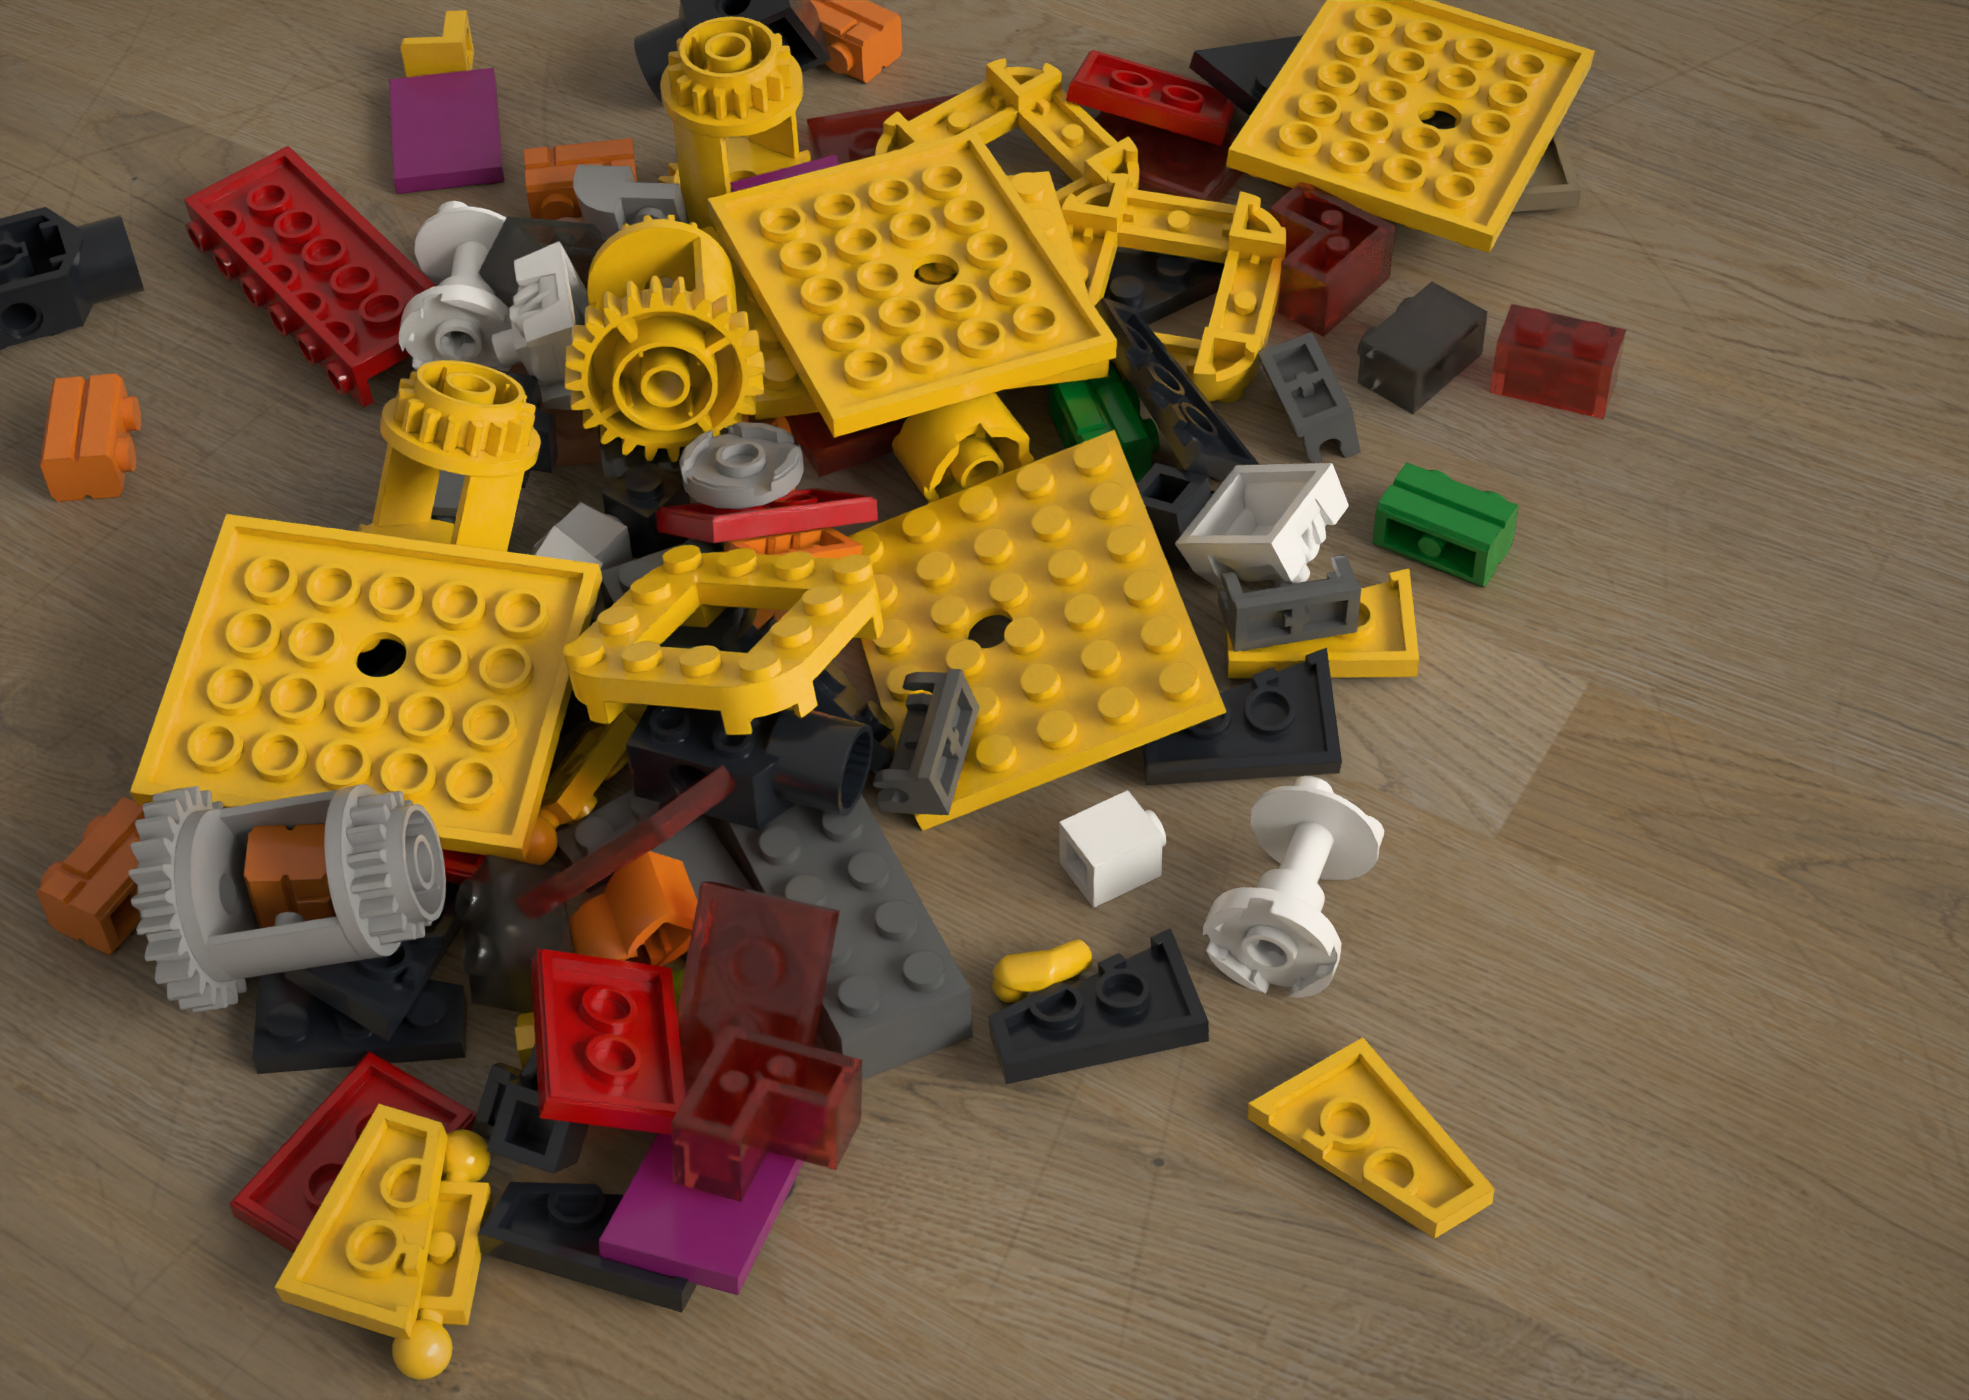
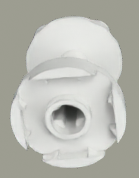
[399,201,530,372]
[1203,776,1384,998]

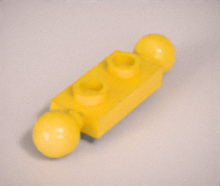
[512,703,648,867]
[392,1130,493,1380]

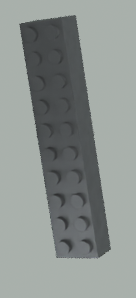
[601,539,973,1086]

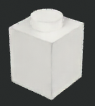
[1059,790,1166,908]

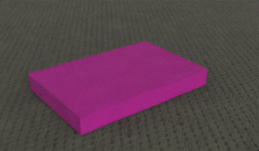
[389,68,504,194]
[599,1090,815,1295]

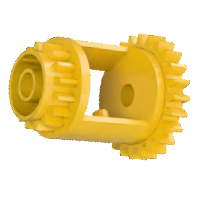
[658,17,811,232]
[565,214,765,462]
[358,360,541,552]

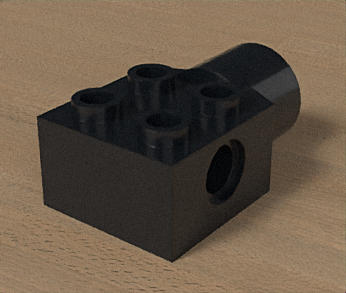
[634,0,831,104]
[0,207,144,350]
[626,705,873,830]

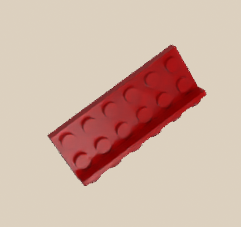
[184,146,436,408]

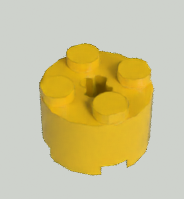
[892,392,1035,503]

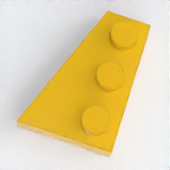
[1225,568,1419,678]
[1247,1037,1495,1239]
[274,1104,448,1339]

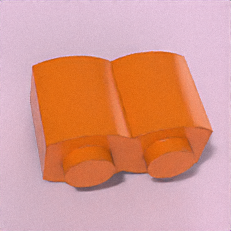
[562,850,706,966]

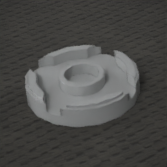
[679,422,804,509]

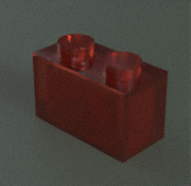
[1490,304,1626,419]

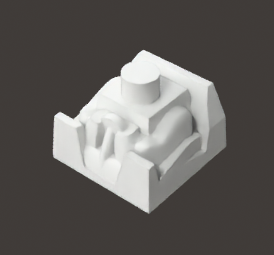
[492,241,589,411]
[1175,463,1349,588]

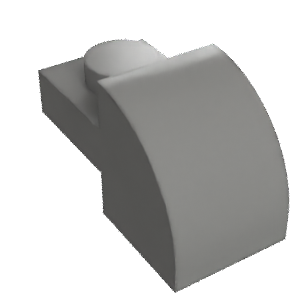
[573,165,690,247]

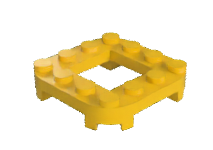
[875,58,1139,209]
[1061,173,1286,403]
[563,545,884,735]

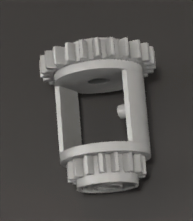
[129,784,446,1013]

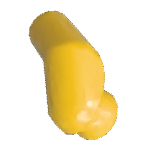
[992,939,1093,1004]

